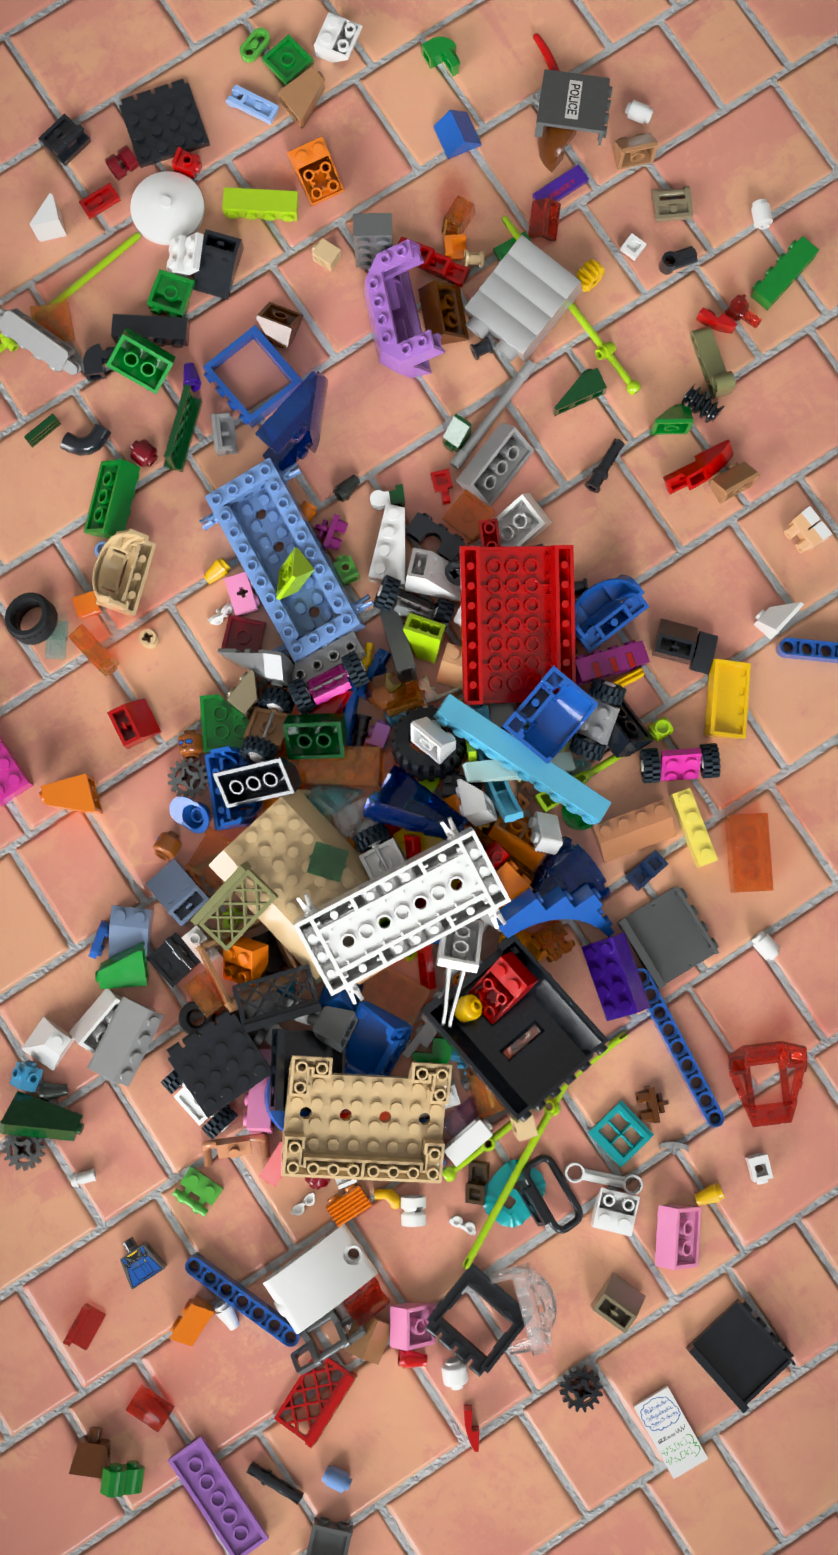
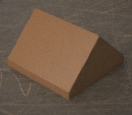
[343,1310,390,1365]

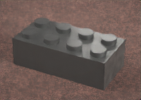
[353,213,393,269]

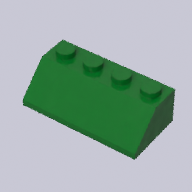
[83,459,140,539]

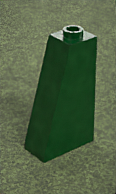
[0,1091,85,1141]

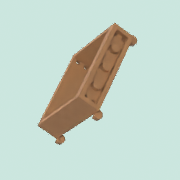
[196,919,302,1014]

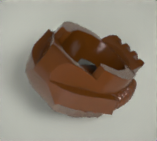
[364,672,407,710]

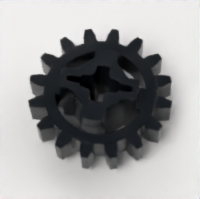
[559,1366,603,1412]

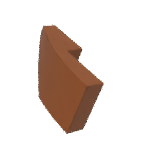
[518,781,540,811]

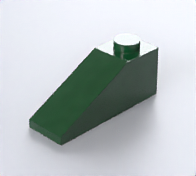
[553,368,607,416]

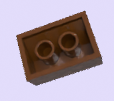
[418,280,469,345]

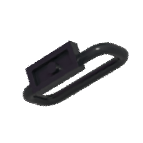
[518,1154,583,1234]

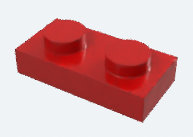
[79,183,121,220]

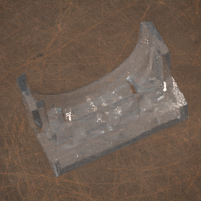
[490,1263,557,1356]

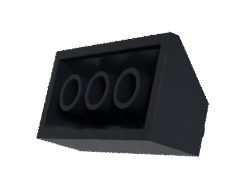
[213,756,302,808]

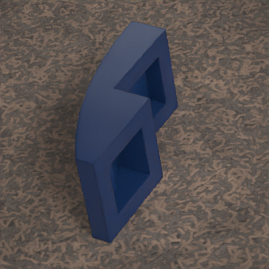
[625,850,668,891]

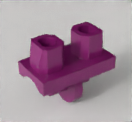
[315,514,348,551]

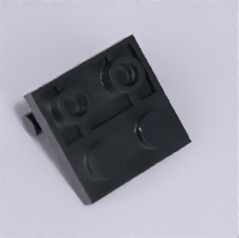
[38,113,92,166]
[147,932,201,987]

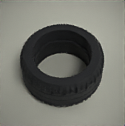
[4,592,58,645]

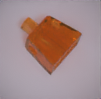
[442,195,476,235]

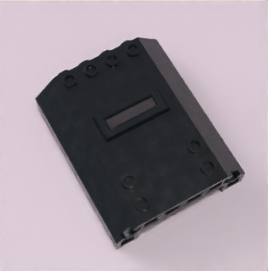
[422,935,609,1123]

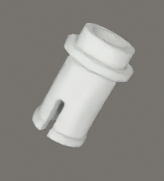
[70,1168,97,1188]

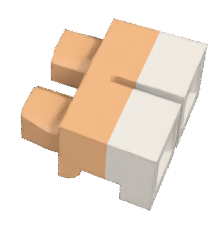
[784,506,832,553]

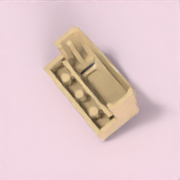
[92,529,156,616]

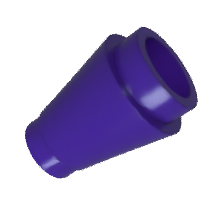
[183,362,202,392]

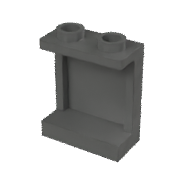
[306,1517,353,1555]

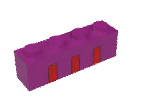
[576,640,650,686]

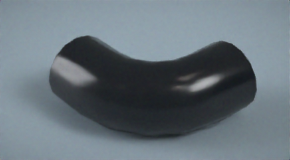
[60,424,111,456]

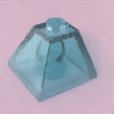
[306,784,364,815]

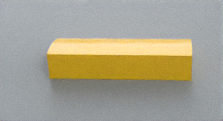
[704,659,751,739]

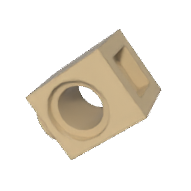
[312,238,342,272]
[509,1114,538,1142]

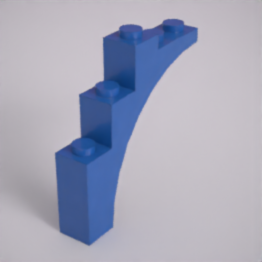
[496,883,615,938]

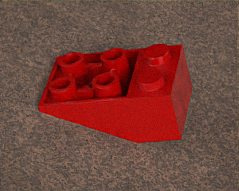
[467,952,538,1024]

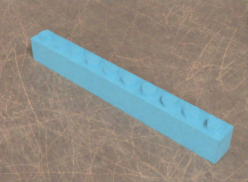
[433,694,611,825]

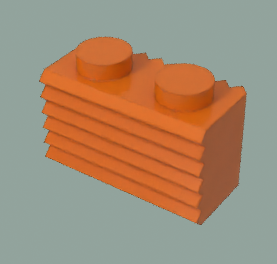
[326,1183,372,1227]

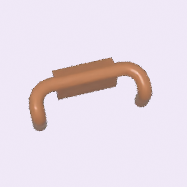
[202,1133,271,1167]

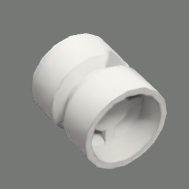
[401,1195,427,1227]

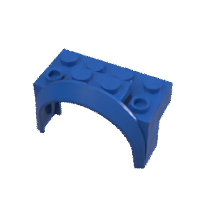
[205,746,263,831]

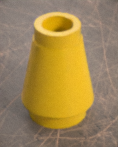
[203,557,231,584]
[694,1183,725,1206]

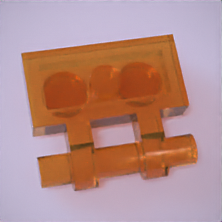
[530,919,575,963]

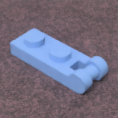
[226,85,280,125]

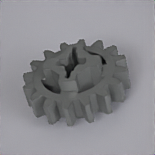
[167,758,208,799]
[2,1135,46,1171]

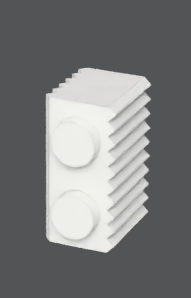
[528,811,563,855]

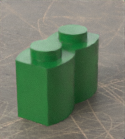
[100,1460,145,1498]

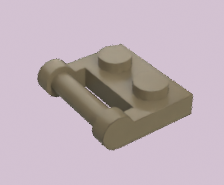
[652,186,693,222]

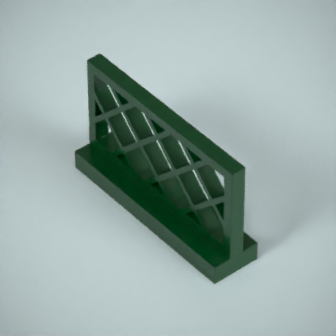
[164,384,203,472]

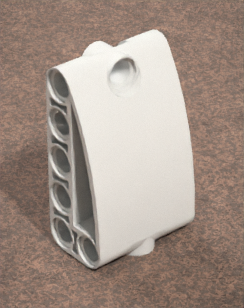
[263,1223,378,1334]

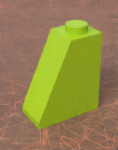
[403,613,446,663]

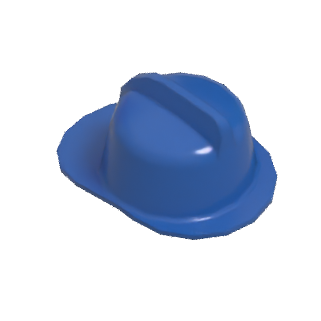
[169,796,213,833]

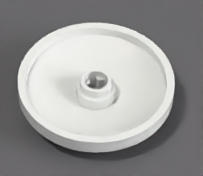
[130,171,205,245]

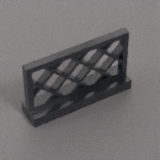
[232,964,322,1033]

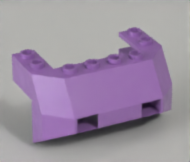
[364,239,445,378]

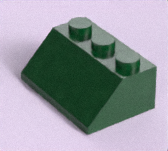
[283,713,347,760]

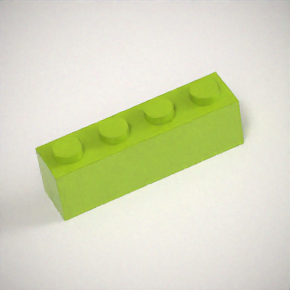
[222,187,299,222]

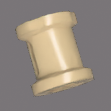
[463,249,485,267]
[139,629,159,649]

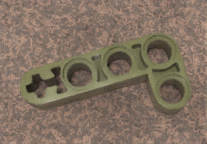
[690,326,736,399]

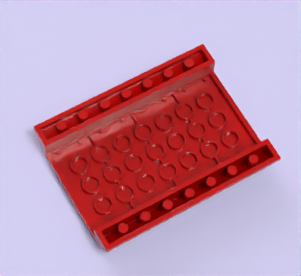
[460,545,576,705]

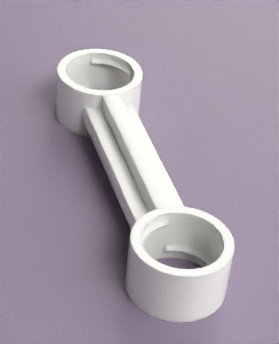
[564,1162,643,1195]

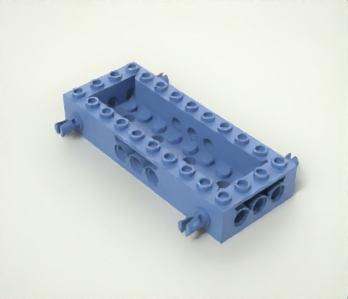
[199,458,374,663]

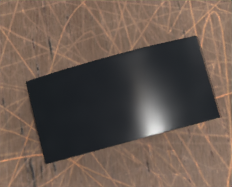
[689,631,718,675]

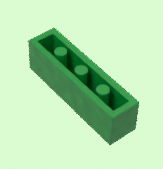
[751,236,819,311]

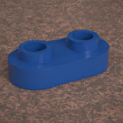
[88,920,109,959]

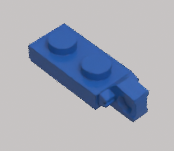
[356,648,391,701]

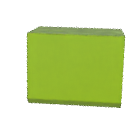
[276,547,315,600]

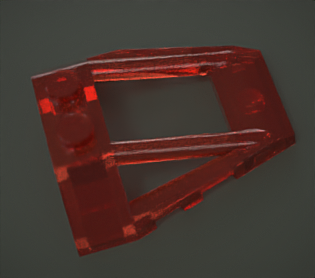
[728,1041,808,1127]

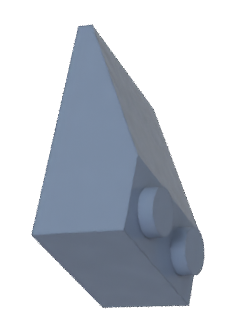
[108,905,154,964]

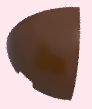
[538,126,577,172]

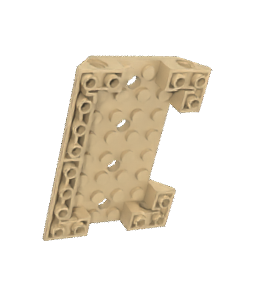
[281,1055,452,1183]

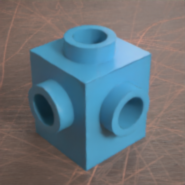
[9,1060,43,1092]

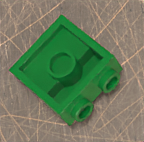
[147,269,195,318]

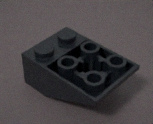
[193,229,244,300]

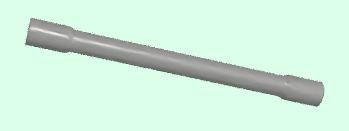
[450,360,536,470]

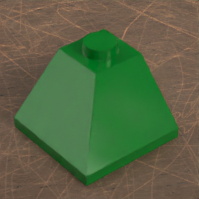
[650,404,693,435]

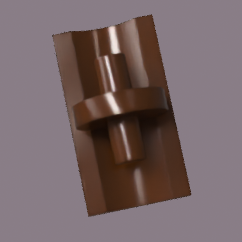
[635,1086,669,1123]

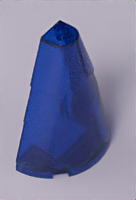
[362,765,468,839]
[530,836,610,926]

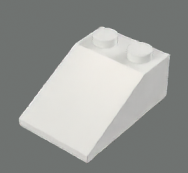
[496,493,553,547]

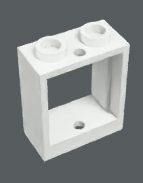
[444,1116,493,1167]

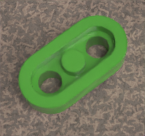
[240,28,270,63]

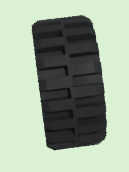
[392,705,465,782]

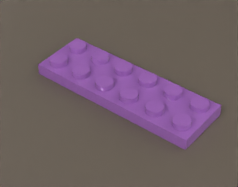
[168,1435,269,1555]

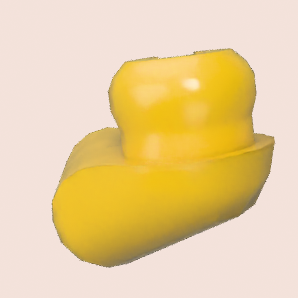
[374,1189,401,1209]

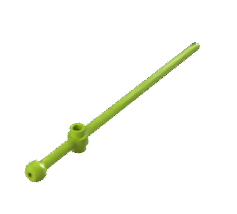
[501,216,641,395]
[0,232,141,353]
[442,1030,629,1182]
[462,1070,581,1269]

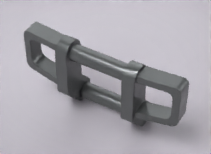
[291,1308,367,1375]

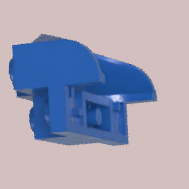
[575,574,649,653]

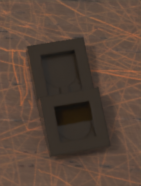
[465,1160,490,1205]

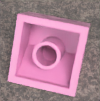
[390,1303,435,1351]

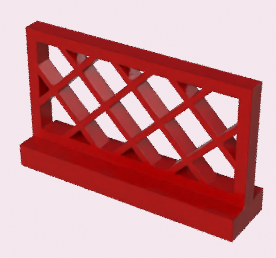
[274,1349,358,1448]

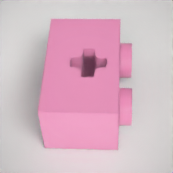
[224,572,261,617]

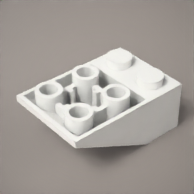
[405,548,461,601]

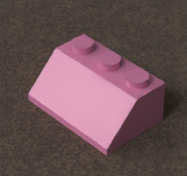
[655,1204,701,1270]

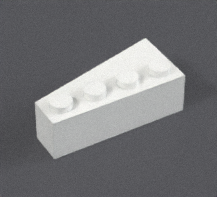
[368,504,406,589]

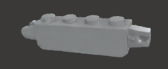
[0,307,83,375]

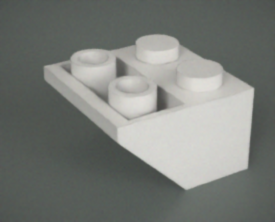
[314,12,363,63]
[456,779,497,827]
[590,1187,640,1236]

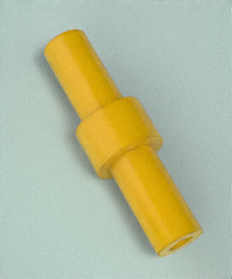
[361,642,374,673]

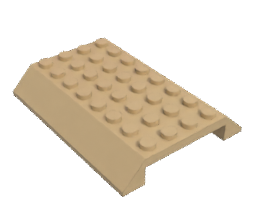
[209,789,383,980]

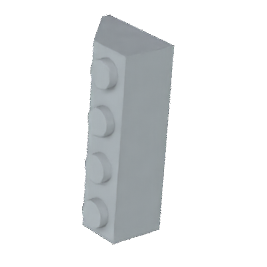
[456,422,534,508]
[87,996,164,1087]

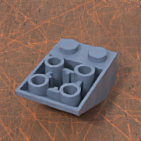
[146,858,210,927]

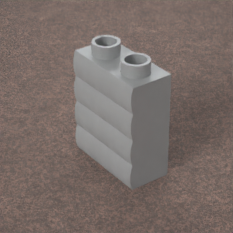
[465,235,582,362]

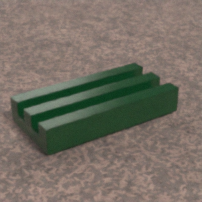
[24,414,61,448]

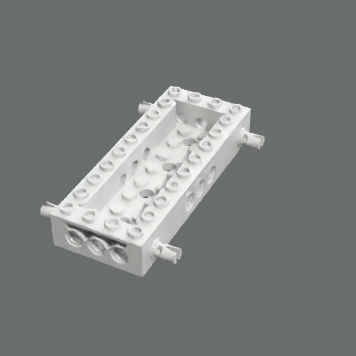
[293,817,511,1004]

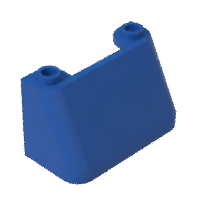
[345,1001,413,1076]

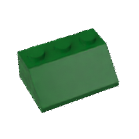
[106,327,176,394]

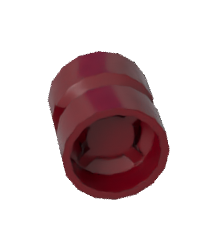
[105,145,140,181]

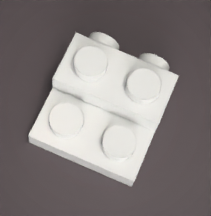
[166,232,204,277]

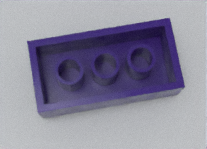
[581,933,650,1021]

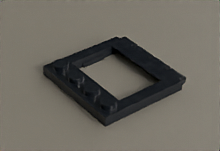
[424,1263,533,1377]

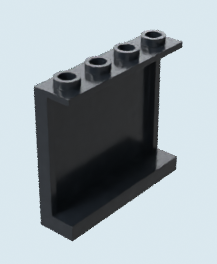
[269,1029,348,1112]
[686,1299,796,1414]

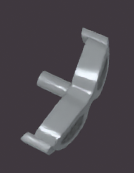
[659,1141,689,1155]

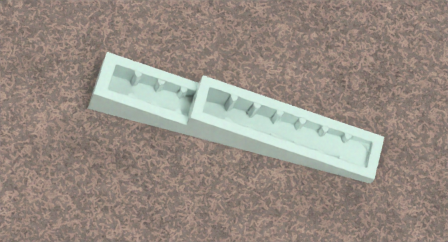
[462,752,576,783]

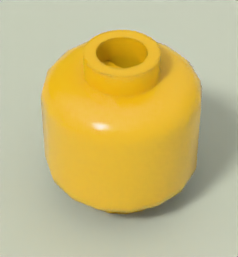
[454,994,482,1022]

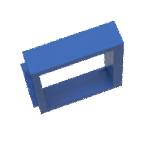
[203,325,304,428]

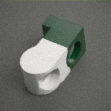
[370,484,405,510]

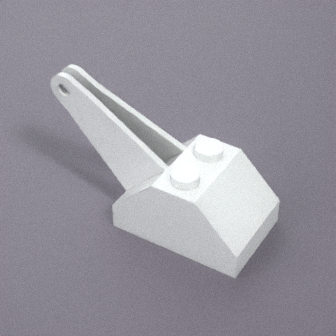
[436,919,484,1027]

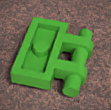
[172,1166,224,1217]

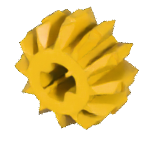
[575,259,605,292]

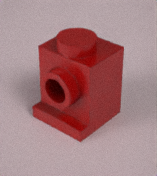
[172,147,202,179]

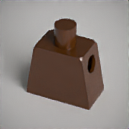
[69,1427,111,1479]

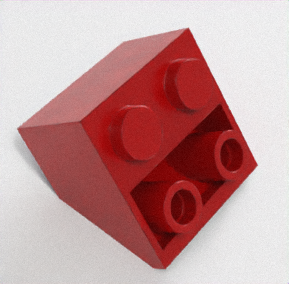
[107,698,162,749]

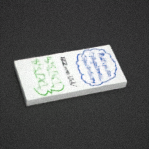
[633,1385,708,1479]

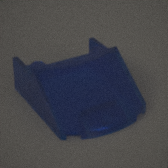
[255,371,328,471]

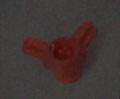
[725,294,762,328]

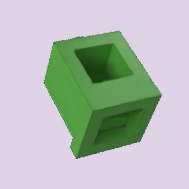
[333,555,360,586]

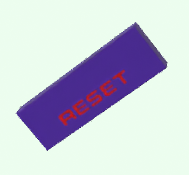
[532,164,589,211]

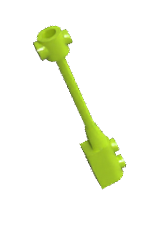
[534,716,674,813]

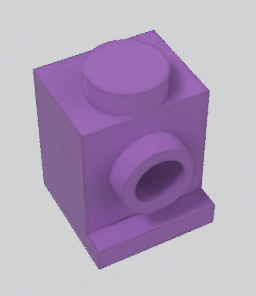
[365,719,391,750]

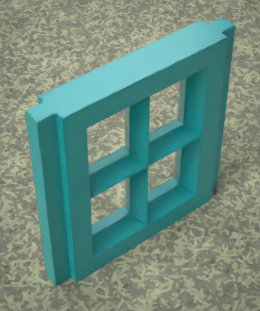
[587,1100,654,1168]

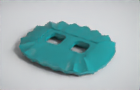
[483,1159,546,1228]

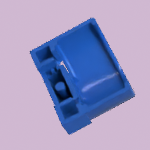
[502,665,598,764]

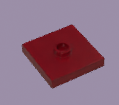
[221,614,267,653]

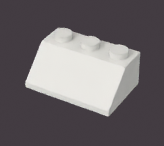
[69,989,122,1054]

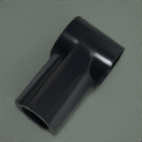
[659,246,698,275]

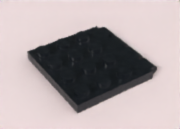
[119,79,210,168]
[167,1009,271,1118]

